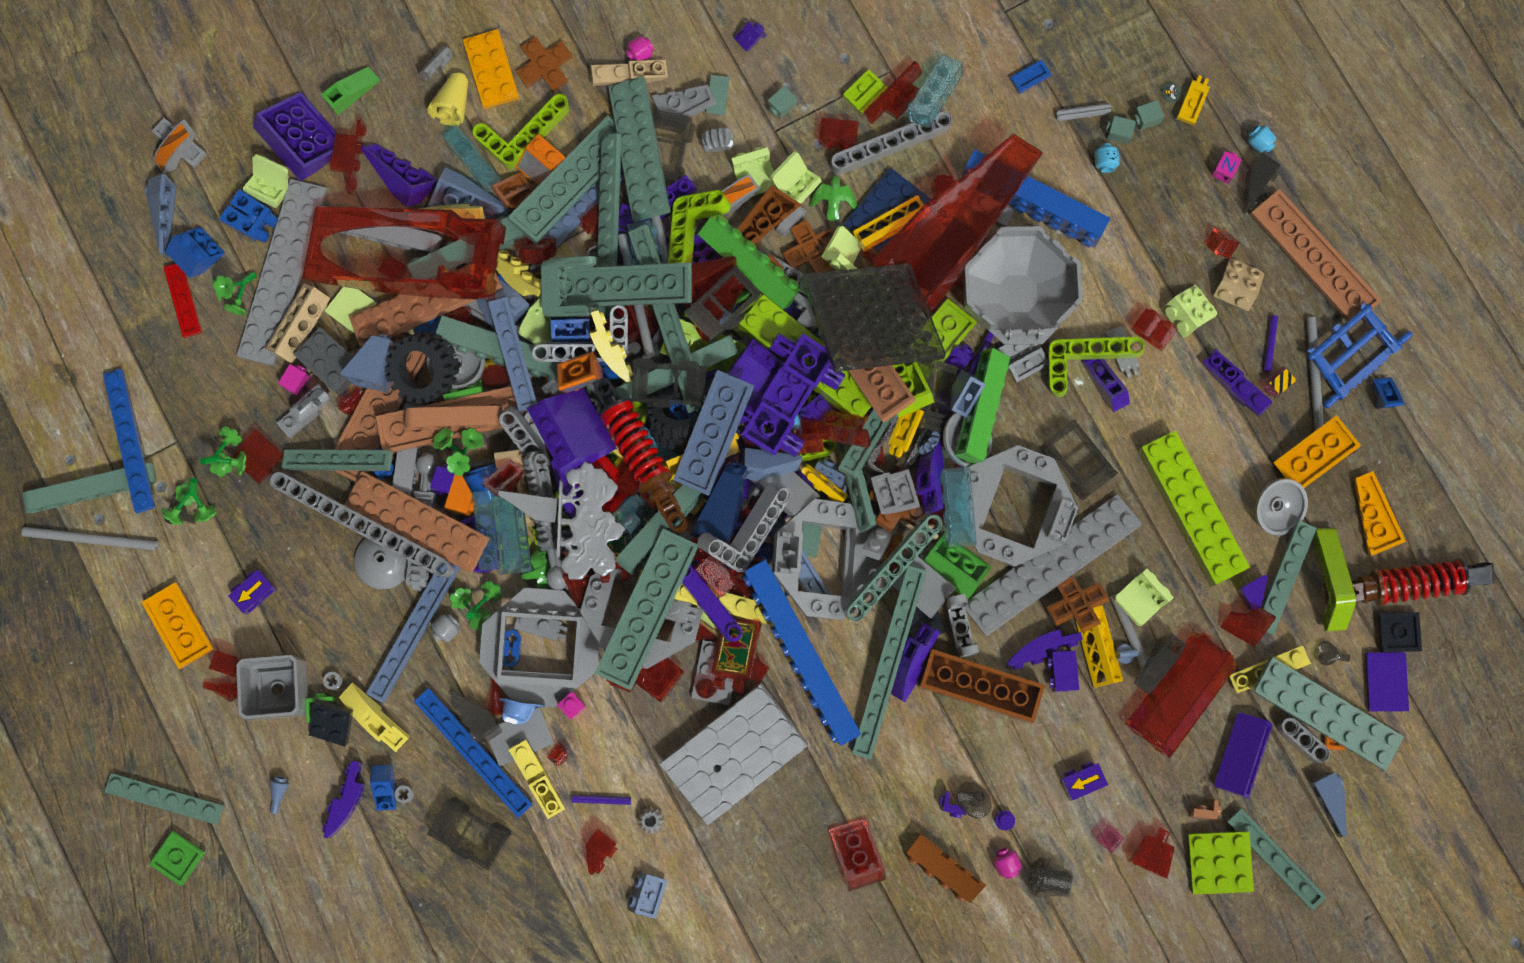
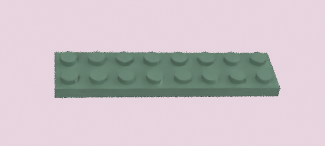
[608,76,671,222]
[508,115,617,244]
[567,263,692,307]
[594,529,699,690]
[1252,657,1404,771]

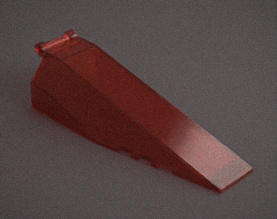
[871,134,1043,323]

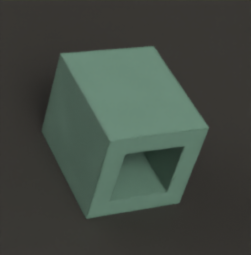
[768,86,797,119]
[1133,100,1164,130]
[1105,116,1136,145]

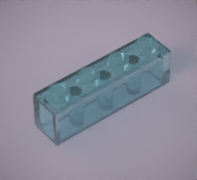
[940,467,977,547]
[492,496,532,575]

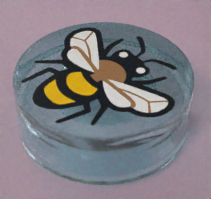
[1162,83,1181,103]

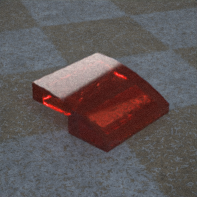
[232,429,284,484]

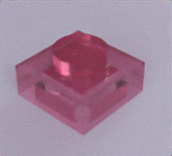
[1096,825,1124,853]

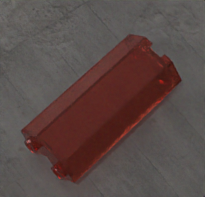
[1125,631,1238,758]

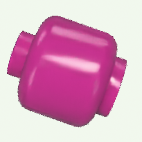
[625,36,654,61]
[993,847,1022,879]

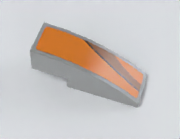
[153,119,195,173]
[707,174,760,220]

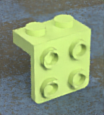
[732,147,776,197]
[770,151,822,203]
[243,154,288,208]
[822,226,862,280]
[1161,285,1218,338]
[518,296,552,349]
[1114,569,1174,626]

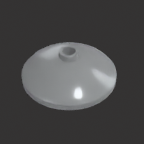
[427,346,485,390]
[943,413,992,468]
[1255,478,1308,535]
[354,532,409,590]

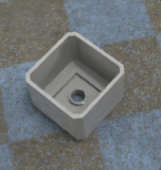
[236,655,308,721]

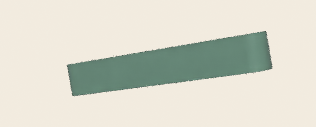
[615,335,739,401]
[22,463,157,513]
[616,473,721,575]
[844,514,942,622]

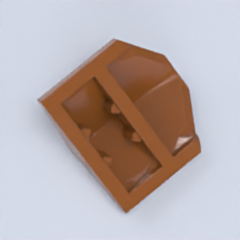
[491,172,534,210]

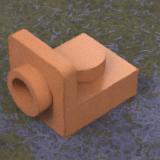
[1189,799,1221,820]

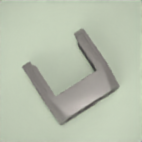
[946,594,979,658]

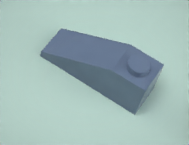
[741,448,802,481]
[1309,772,1347,837]

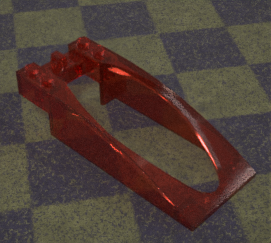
[302,206,507,300]

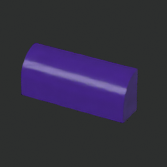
[1214,712,1273,799]

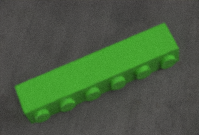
[698,214,802,310]
[954,348,1010,464]

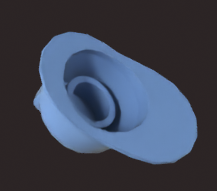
[499,698,546,724]

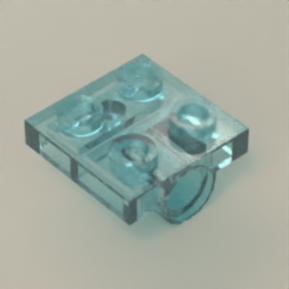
[612,493,655,543]

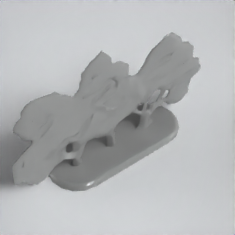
[557,462,625,580]

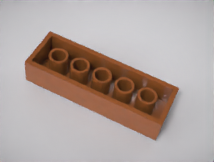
[919,649,1045,724]

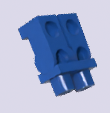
[219,189,279,243]

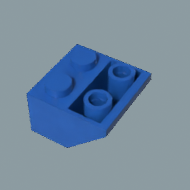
[165,226,225,278]
[551,316,591,355]

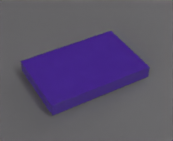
[1365,653,1409,712]

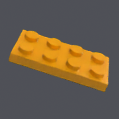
[463,29,520,109]
[1273,415,1361,488]
[141,582,214,669]

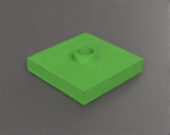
[149,830,206,886]

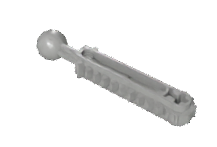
[523,451,571,590]
[406,452,440,591]

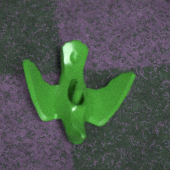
[809,176,858,222]
[521,547,565,589]

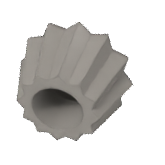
[637,807,665,835]

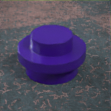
[995,811,1015,831]

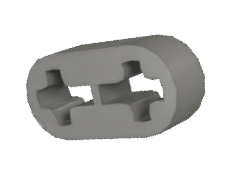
[776,206,807,237]

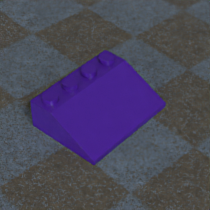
[253,92,348,181]
[727,339,782,429]
[527,388,617,477]

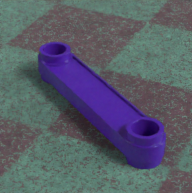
[682,565,742,642]

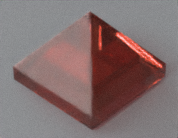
[547,742,570,767]

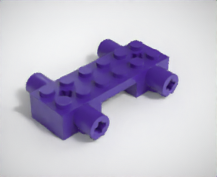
[739,333,845,457]

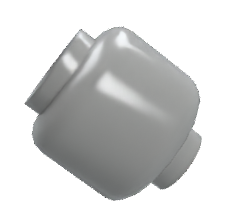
[431,614,461,643]

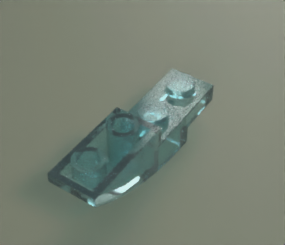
[441,125,501,192]
[473,490,499,571]

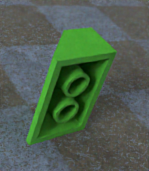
[924,533,991,600]

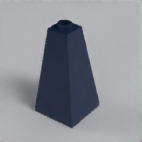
[691,462,747,545]

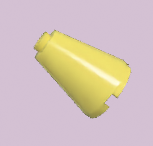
[427,72,468,127]

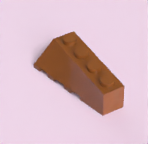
[738,185,801,248]
[905,834,987,903]

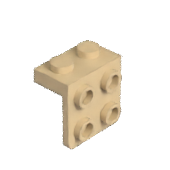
[1214,259,1264,311]

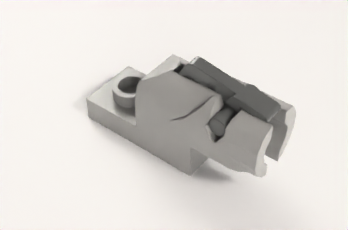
[277,384,331,439]

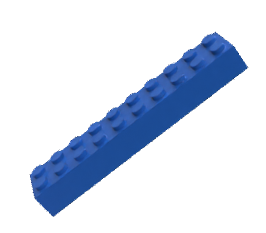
[741,559,862,746]

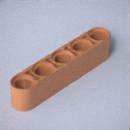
[405,406,501,430]

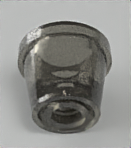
[1028,857,1073,898]

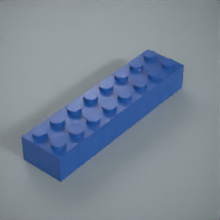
[961,150,1111,248]

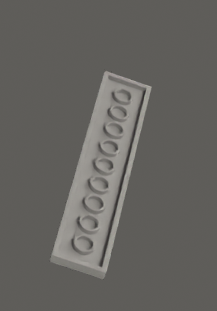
[237,179,328,367]
[965,494,1142,637]

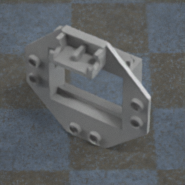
[955,445,1078,567]
[772,499,882,620]
[580,558,703,669]
[479,587,599,707]

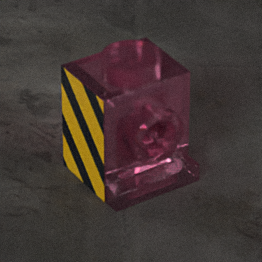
[1264,366,1296,398]

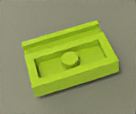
[843,69,888,115]

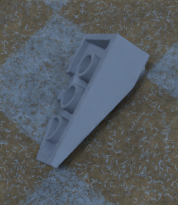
[428,167,510,223]
[145,174,177,258]
[477,279,529,332]

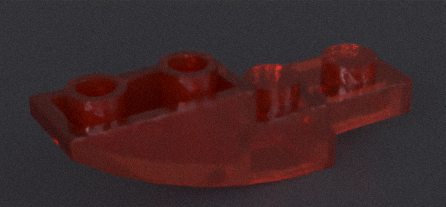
[696,270,746,342]

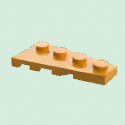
[1354,471,1406,557]

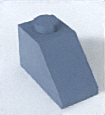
[950,370,986,418]

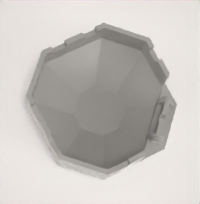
[963,226,1083,345]

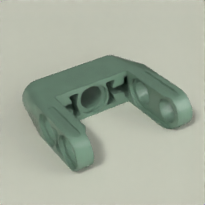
[541,256,597,317]

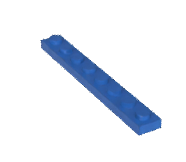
[103,369,156,514]
[414,688,534,818]

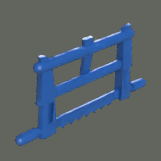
[1307,302,1413,408]

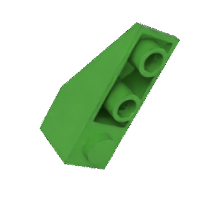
[321,67,381,116]

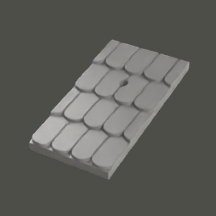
[660,683,808,825]

